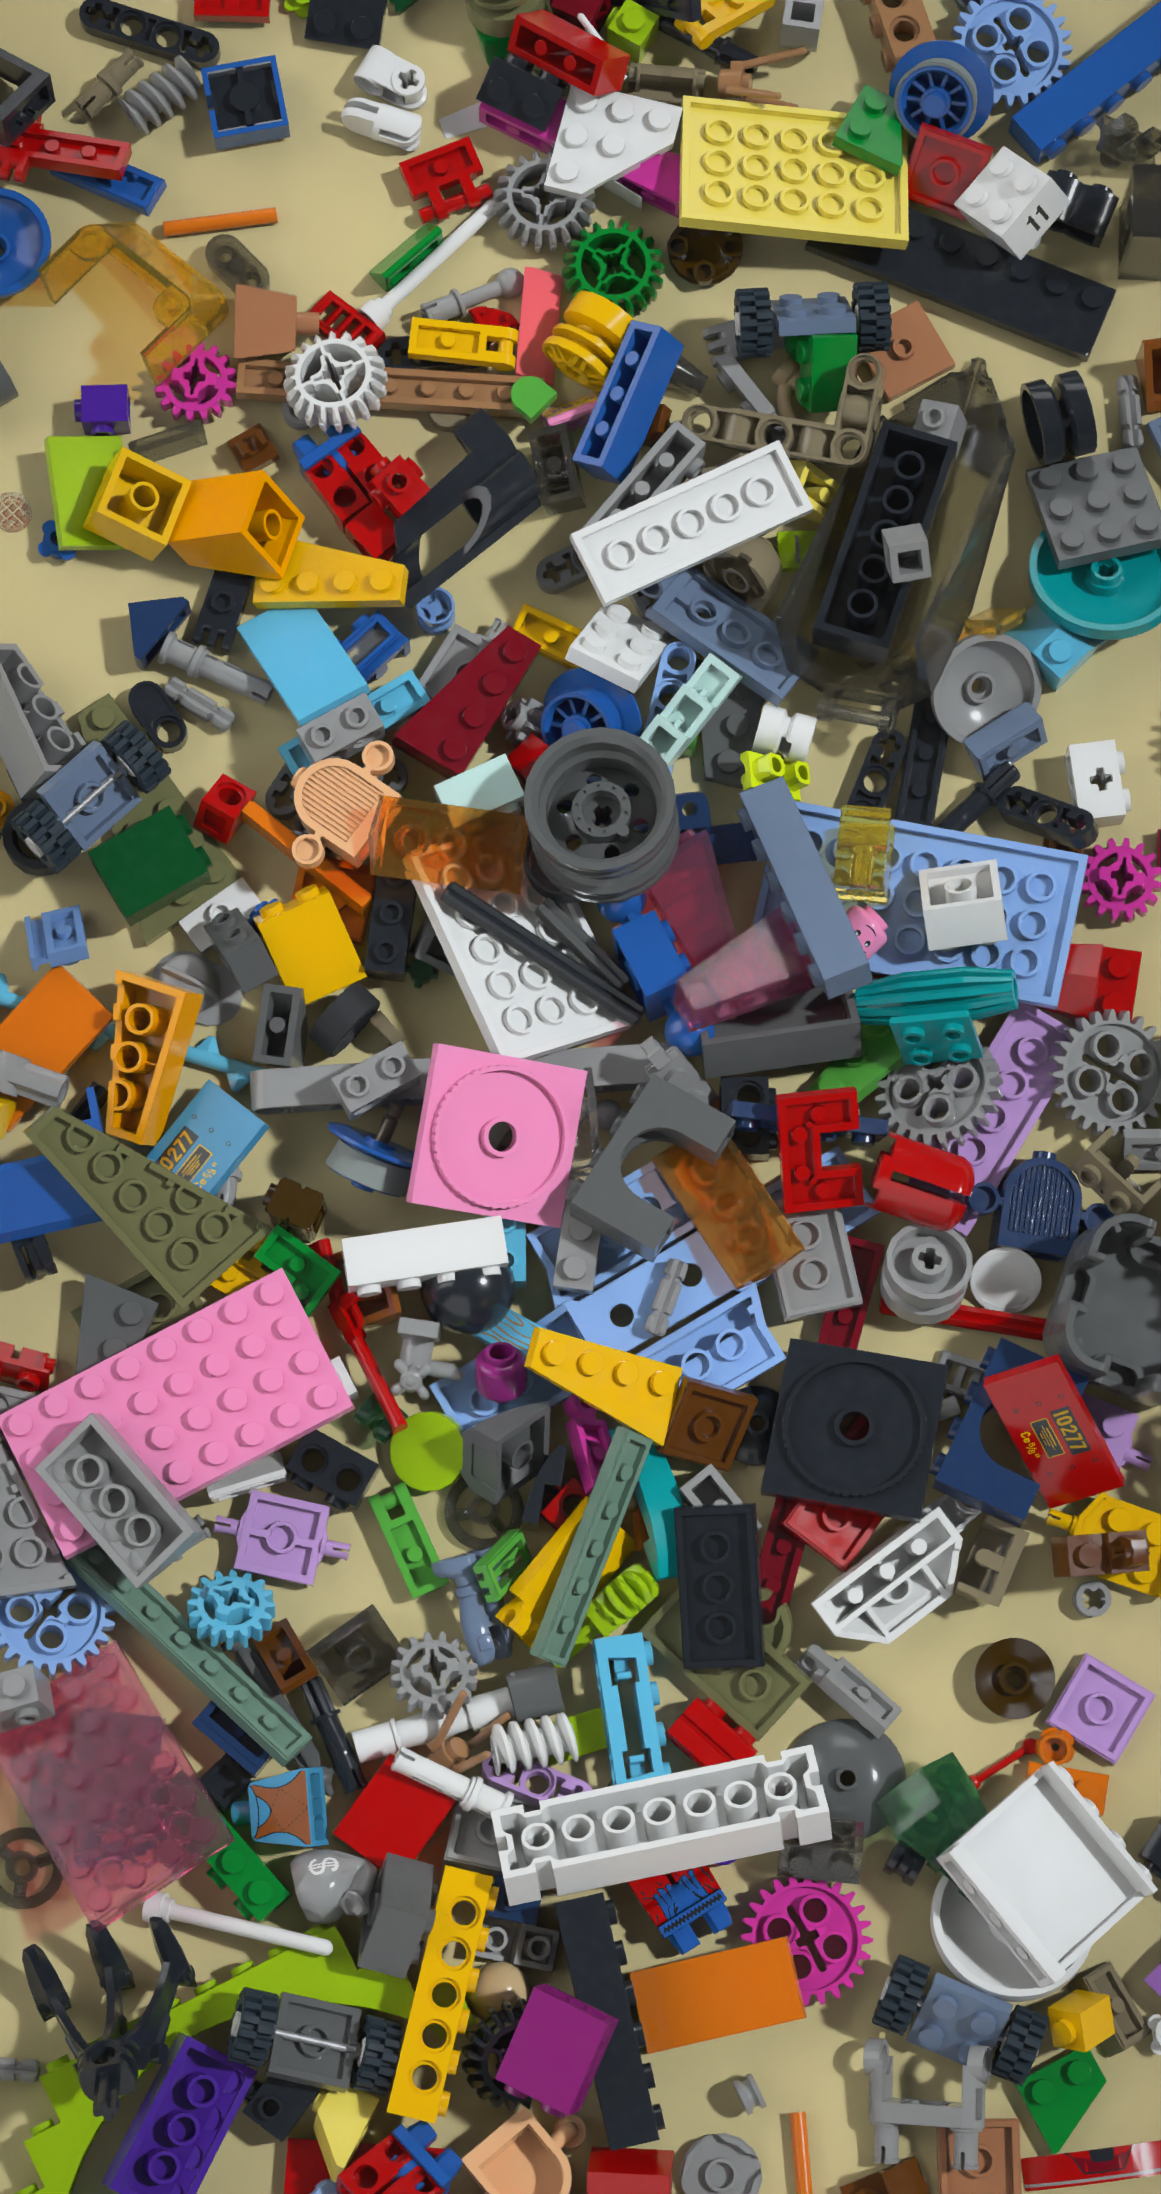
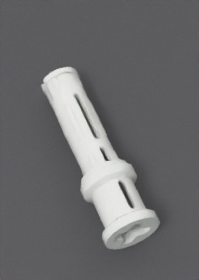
[391,1746,515,1819]

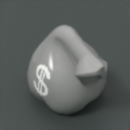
[290,1849,378,1924]

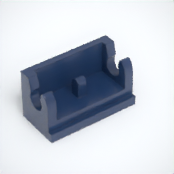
[192,1700,273,1778]

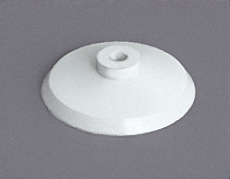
[970,1247,1042,1313]

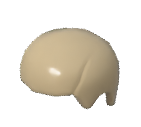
[465,1962,532,2021]

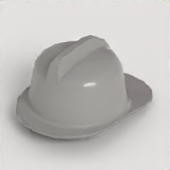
[152,951,243,1026]

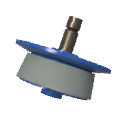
[889,40,994,138]
[325,1101,414,1197]

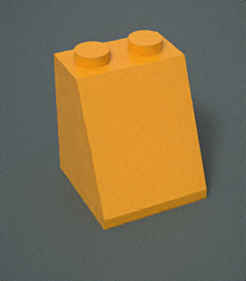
[168,470,305,580]

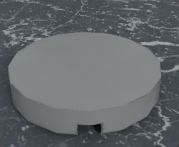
[680,2133,762,2194]

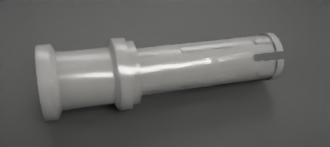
[157,631,274,706]

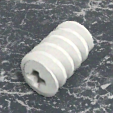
[490,1712,579,1776]

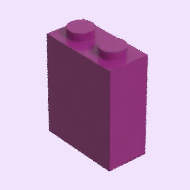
[495,1983,619,2118]

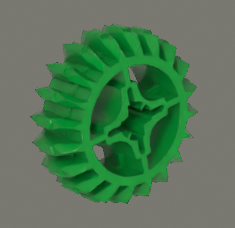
[562,219,665,318]

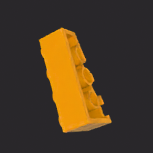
[105,969,204,1146]

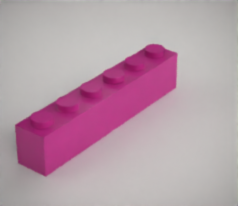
[479,96,680,218]

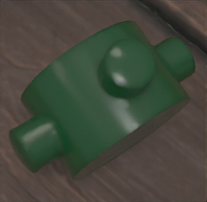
[406,959,438,989]

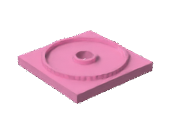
[406,1043,588,1228]

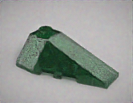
[875,1752,987,1904]

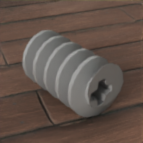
[117,55,202,135]

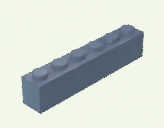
[737,776,873,1000]

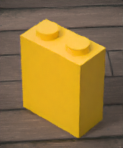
[253,885,367,1005]

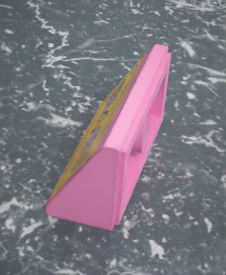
[542,392,600,438]

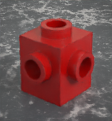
[366,454,431,519]

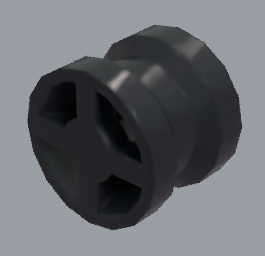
[882,1835,930,1887]

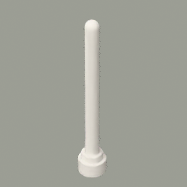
[358,199,498,330]
[142,1889,333,1956]

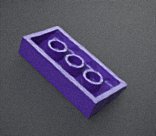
[102,2031,258,2194]

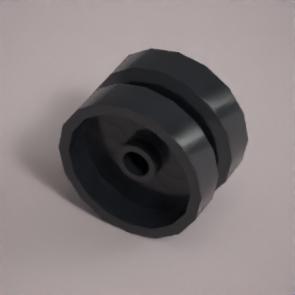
[1020,370,1097,465]

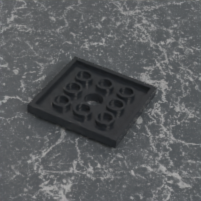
[761,1338,949,1523]

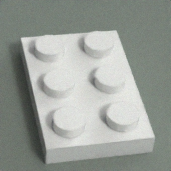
[565,604,674,694]

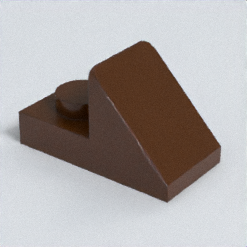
[251,1618,319,1695]
[839,2156,930,2194]

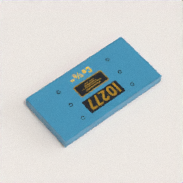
[147,1079,269,1195]

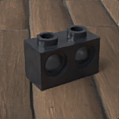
[719,1076,777,1162]
[285,1429,380,1512]

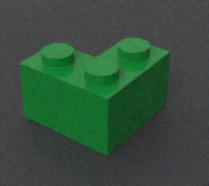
[784,332,858,413]

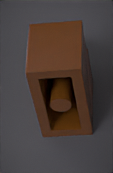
[1050,1530,1150,1578]

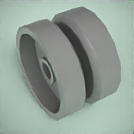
[879,1223,973,1324]

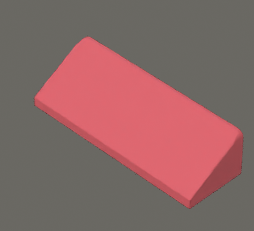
[515,267,563,386]

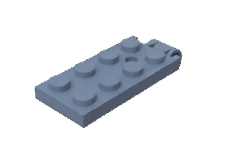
[641,566,818,707]

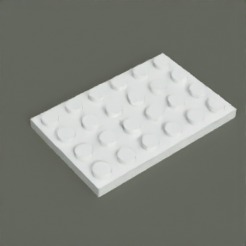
[402,820,632,1060]

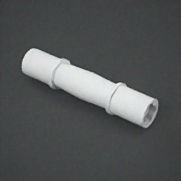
[351,1686,516,1763]

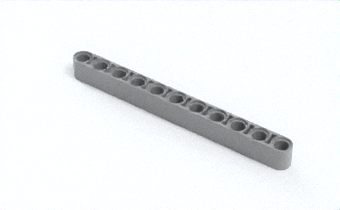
[249,1043,670,1115]

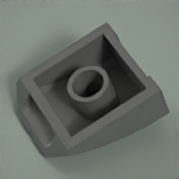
[459,1401,550,1505]

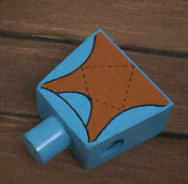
[231,1767,329,1847]

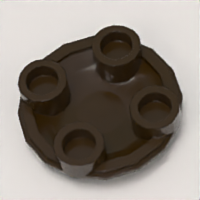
[667,224,743,286]

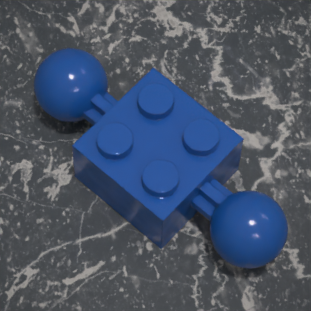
[596,892,715,1057]

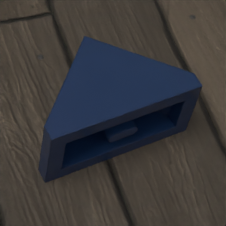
[128,597,192,671]

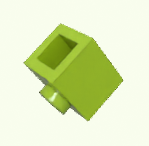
[605,0,659,63]

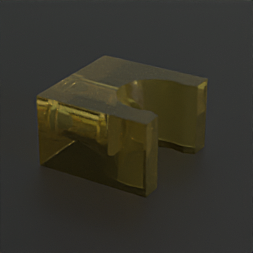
[833,805,896,904]

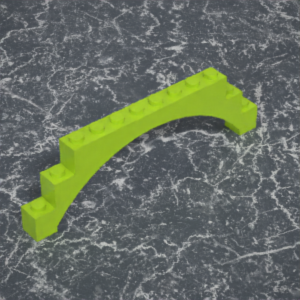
[15,1924,475,2194]

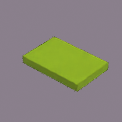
[44,436,127,551]

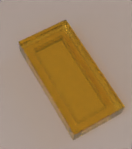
[964,607,1027,635]

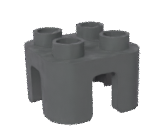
[1043,1213,1161,1406]

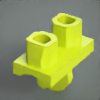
[740,750,811,802]

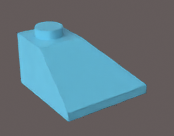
[1004,603,1107,692]

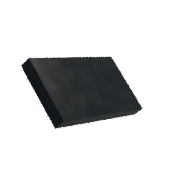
[674,1503,766,1670]

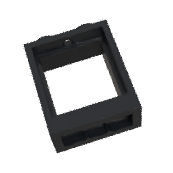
[0,48,56,148]

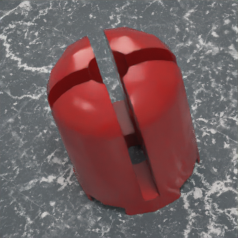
[864,1131,975,1232]

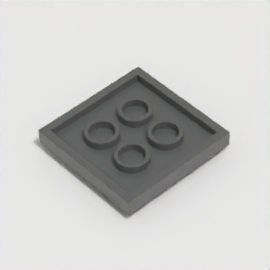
[1025,446,1161,570]

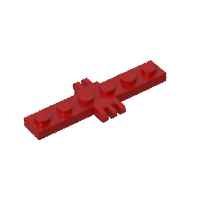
[0,115,132,183]

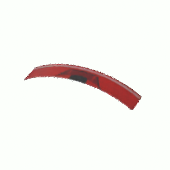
[1021,2140,1161,2192]

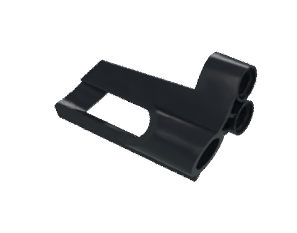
[392,408,542,608]

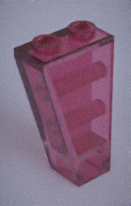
[645,828,746,989]
[672,907,815,1033]

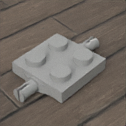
[419,617,509,700]

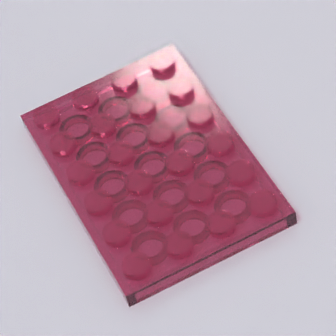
[0,1640,236,1933]

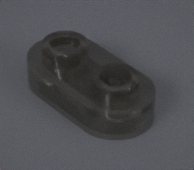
[205,234,270,293]

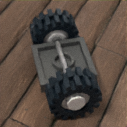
[226,1987,403,2096]

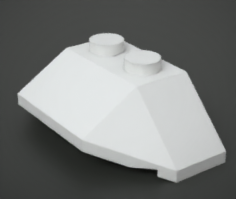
[810,1506,963,1644]

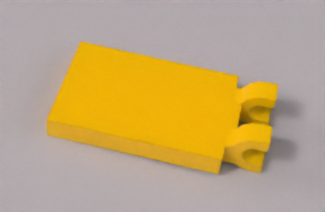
[495,1496,635,1648]

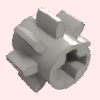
[501,697,545,746]

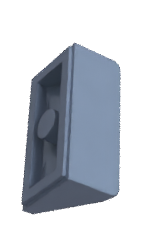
[964,702,1048,781]

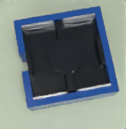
[200,55,290,150]

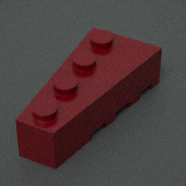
[391,625,542,779]

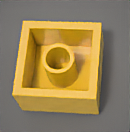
[83,447,192,561]

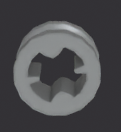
[1072,1581,1111,1618]
[732,2073,767,2115]

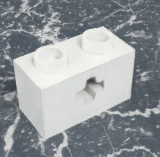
[1064,739,1131,829]

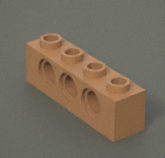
[860,0,936,73]

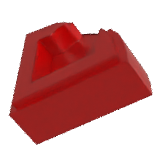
[468,306,520,345]

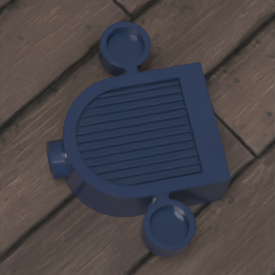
[965,1151,1114,1264]

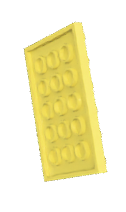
[679,95,909,250]

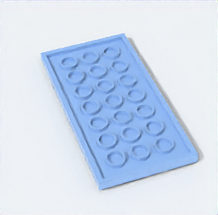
[748,801,1088,1010]

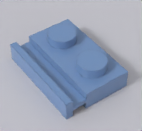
[24,904,89,971]

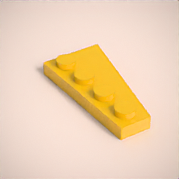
[252,541,409,609]
[524,1327,683,1446]

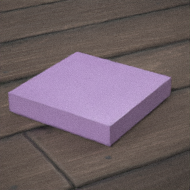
[1044,1653,1156,1765]

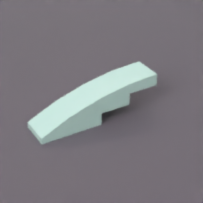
[625,653,742,796]

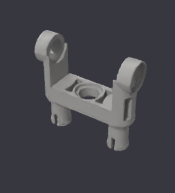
[863,2038,992,2170]

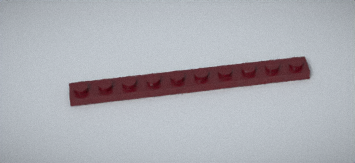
[759,1235,885,1623]

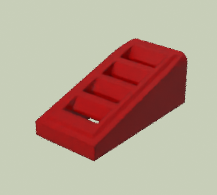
[309,290,386,350]

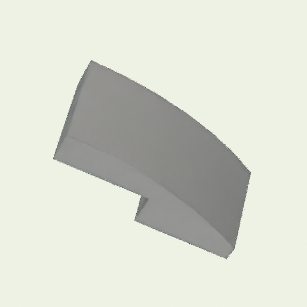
[473,1914,560,1972]

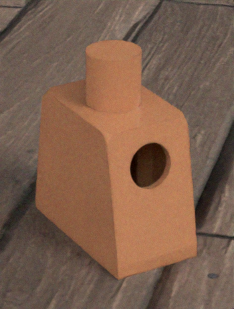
[234,283,319,359]

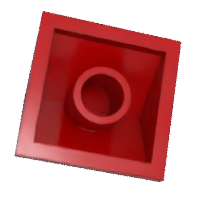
[587,2146,674,2194]

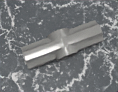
[0,1049,70,1108]

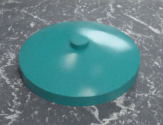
[1028,530,1161,640]

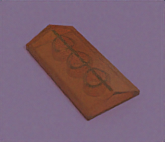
[368,795,528,894]
[651,1138,805,1290]

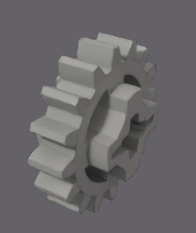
[390,1632,478,1720]

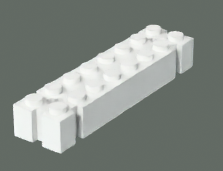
[490,1745,832,1906]

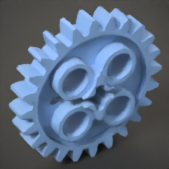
[951,0,1073,111]
[0,1560,116,1679]

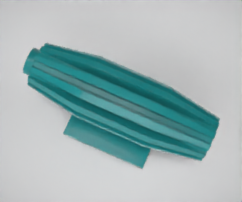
[850,966,1019,1066]

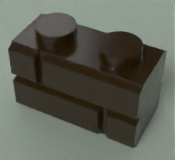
[262,1177,327,1243]

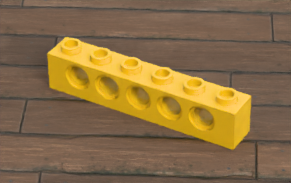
[387,1865,499,2124]

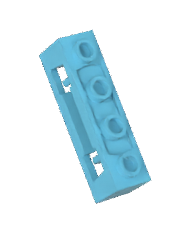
[591,1632,671,1786]

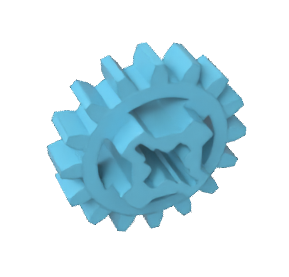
[187,1569,275,1650]

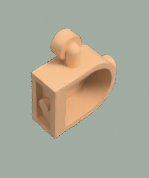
[291,741,405,869]
[461,2105,586,2194]

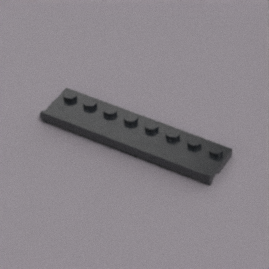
[805,207,1116,362]

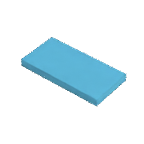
[236,608,371,727]

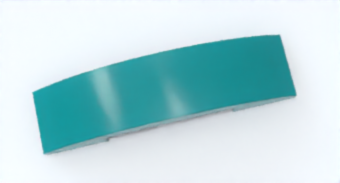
[609,1427,683,1581]

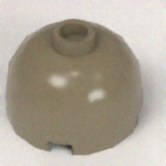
[703,536,782,609]

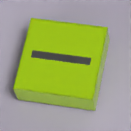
[776,530,818,573]

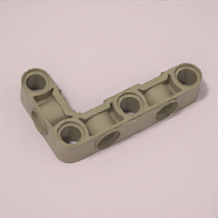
[682,353,886,469]

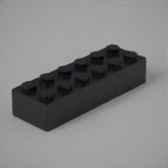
[812,420,958,666]
[554,1892,666,2151]

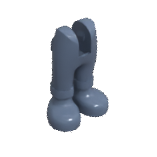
[431,1545,514,1667]

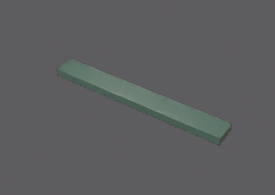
[54,1540,313,1767]

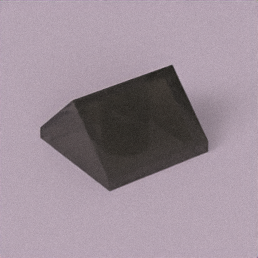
[306,1604,402,1706]

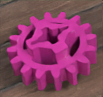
[153,341,237,425]
[1081,838,1161,924]

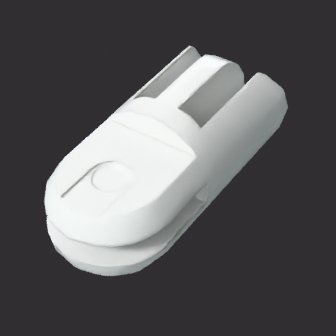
[341,97,422,152]

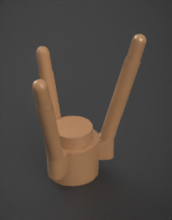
[718,47,807,107]
[427,1690,512,1774]

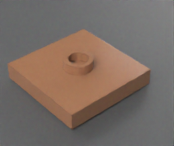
[858,300,956,403]

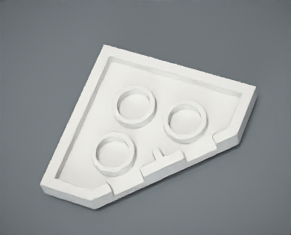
[544,84,683,200]

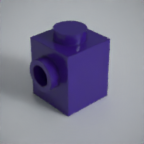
[74,384,131,436]

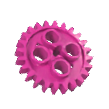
[740,1871,873,2006]

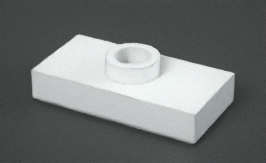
[178,877,261,955]

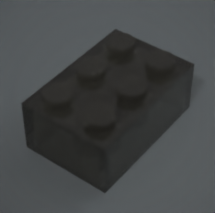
[1118,163,1161,281]

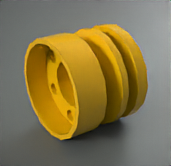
[542,291,635,392]

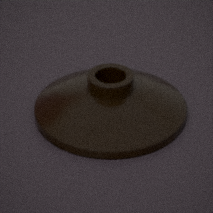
[974,1638,1055,1719]

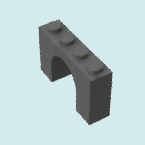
[568,1074,736,1263]

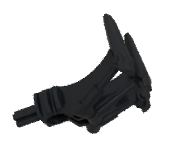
[22,1916,197,2121]

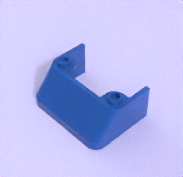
[0,1086,106,1244]

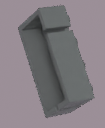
[691,974,862,1079]

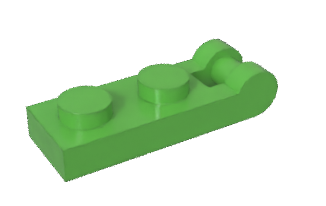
[368,1482,450,1600]

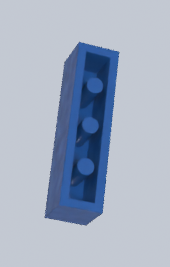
[572,320,684,484]

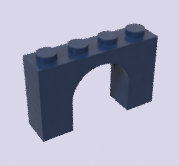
[930,1337,1090,1528]

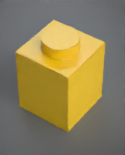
[1047,1989,1115,2053]

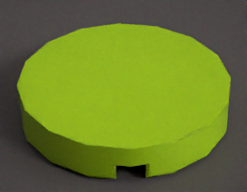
[390,1411,464,1491]

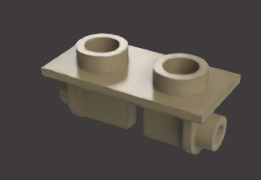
[628,62,705,104]

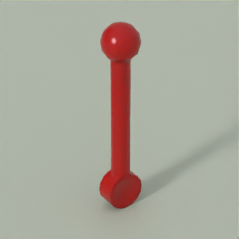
[965,1738,1036,1791]

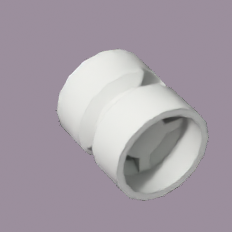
[752,704,818,763]

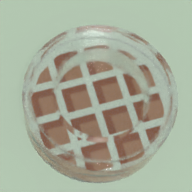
[0,492,32,533]

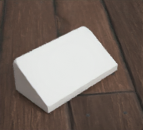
[206,1452,289,1504]

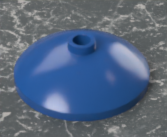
[0,188,52,298]

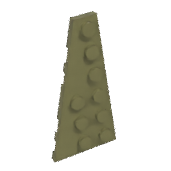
[77,693,242,946]
[23,1105,272,1309]

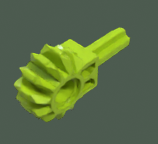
[553,1563,661,1668]

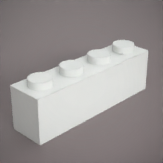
[341,1215,509,1297]

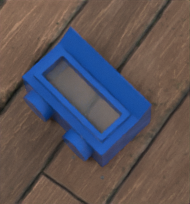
[337,610,411,682]

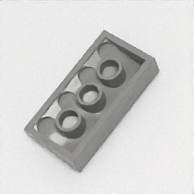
[35,1413,205,1589]

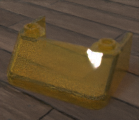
[38,222,229,387]

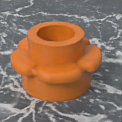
[1035,1727,1075,1765]

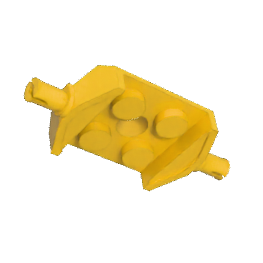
[1045,1492,1161,1599]

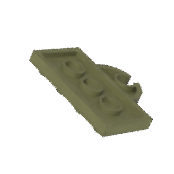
[639,1587,813,1742]

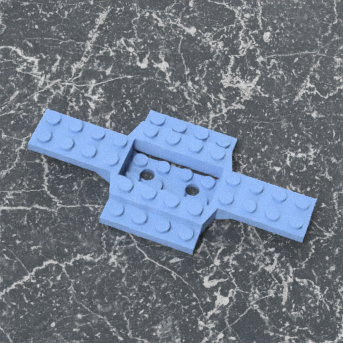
[429,1145,880,1431]

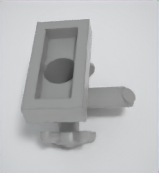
[391,1317,465,1400]

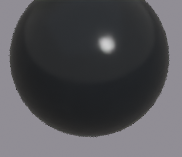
[420,1263,516,1335]

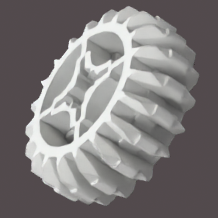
[283,331,388,434]

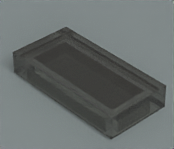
[128,419,208,462]

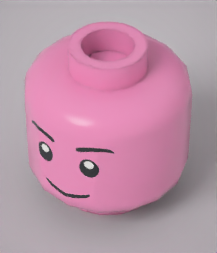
[846,905,888,960]

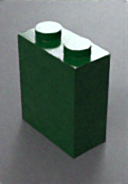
[87,805,213,927]

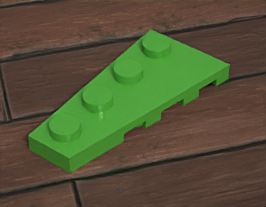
[808,1024,905,1103]

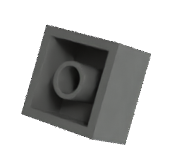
[357,1852,438,1979]

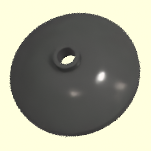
[794,1719,906,1842]

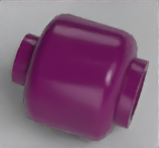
[475,1342,528,1403]

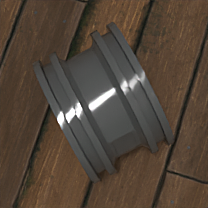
[523,727,680,904]

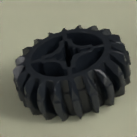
[461,1997,532,2111]

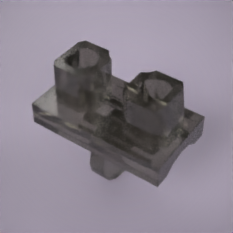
[1096,113,1161,174]

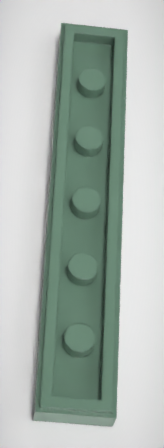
[529,1425,653,1668]

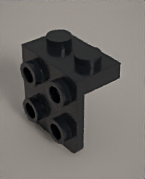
[476,53,571,132]

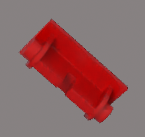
[0,1341,56,1392]

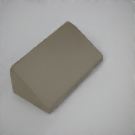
[1068,1961,1151,2057]

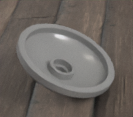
[930,632,1042,744]

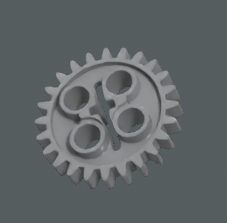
[1047,1009,1161,1137]
[875,1045,1004,1151]

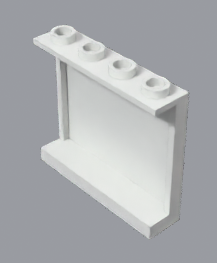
[936,1761,1158,1988]

